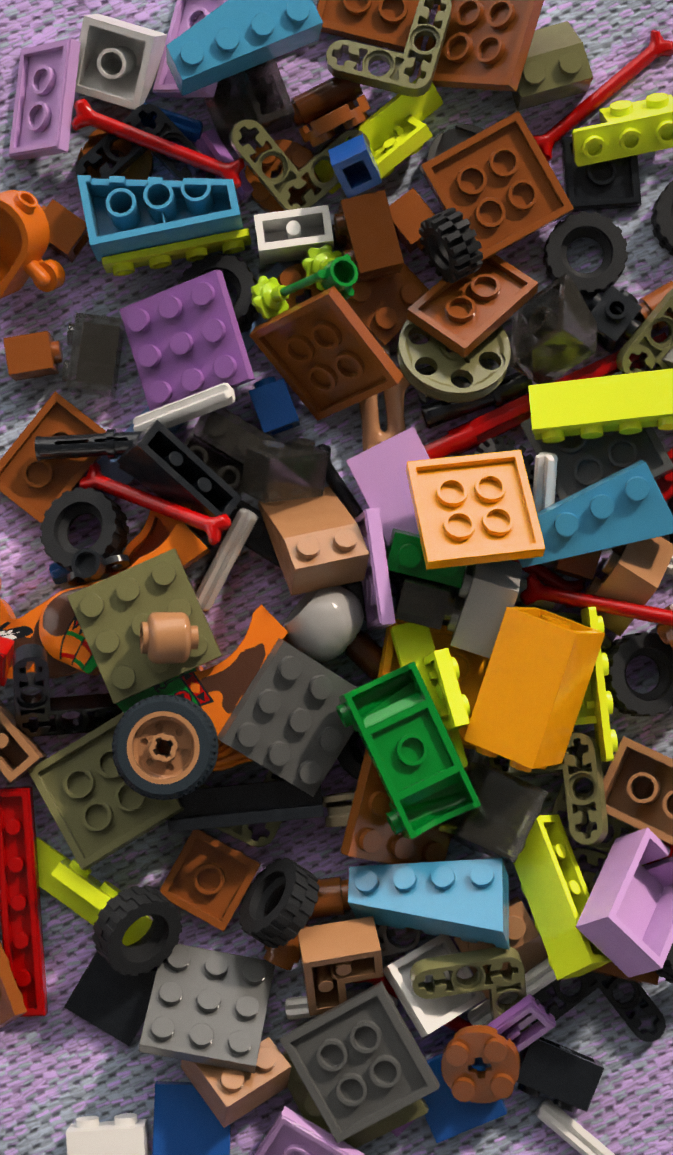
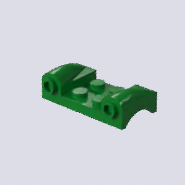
[336,662,481,839]

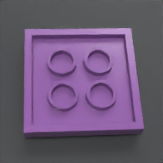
[119,270,255,411]

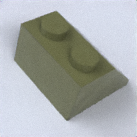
[511,21,593,111]

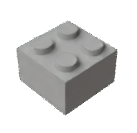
[447,560,522,658]

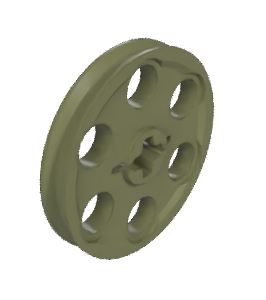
[397,319,511,403]

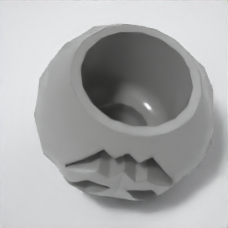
[284,585,364,663]

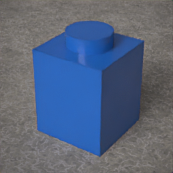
[328,134,382,198]
[248,376,300,438]

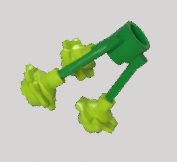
[251,244,358,320]

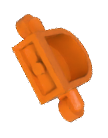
[0,190,65,299]

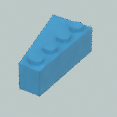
[166,0,323,96]
[77,175,244,262]

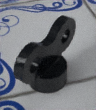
[67,548,130,586]

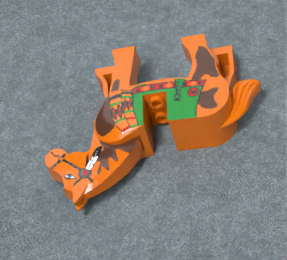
[0,510,288,772]

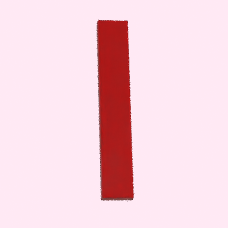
[0,786,48,1017]

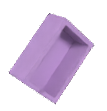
[576,827,673,977]

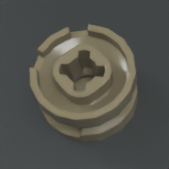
[322,791,355,827]

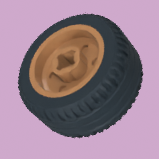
[112,695,219,800]

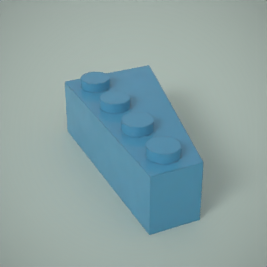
[518,460,673,568]
[348,858,510,950]

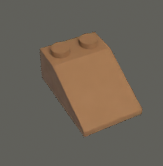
[258,487,369,596]
[592,736,673,845]

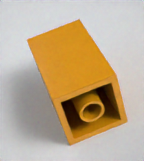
[464,607,605,772]

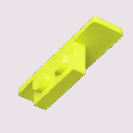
[314,76,443,194]
[572,93,673,167]
[101,228,252,276]
[575,607,618,762]
[390,619,471,768]
[36,837,153,946]

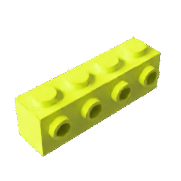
[528,368,673,443]
[503,814,612,980]

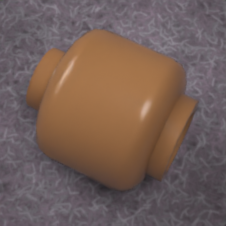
[140,612,199,664]

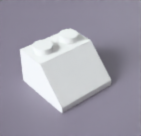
[75,14,167,110]

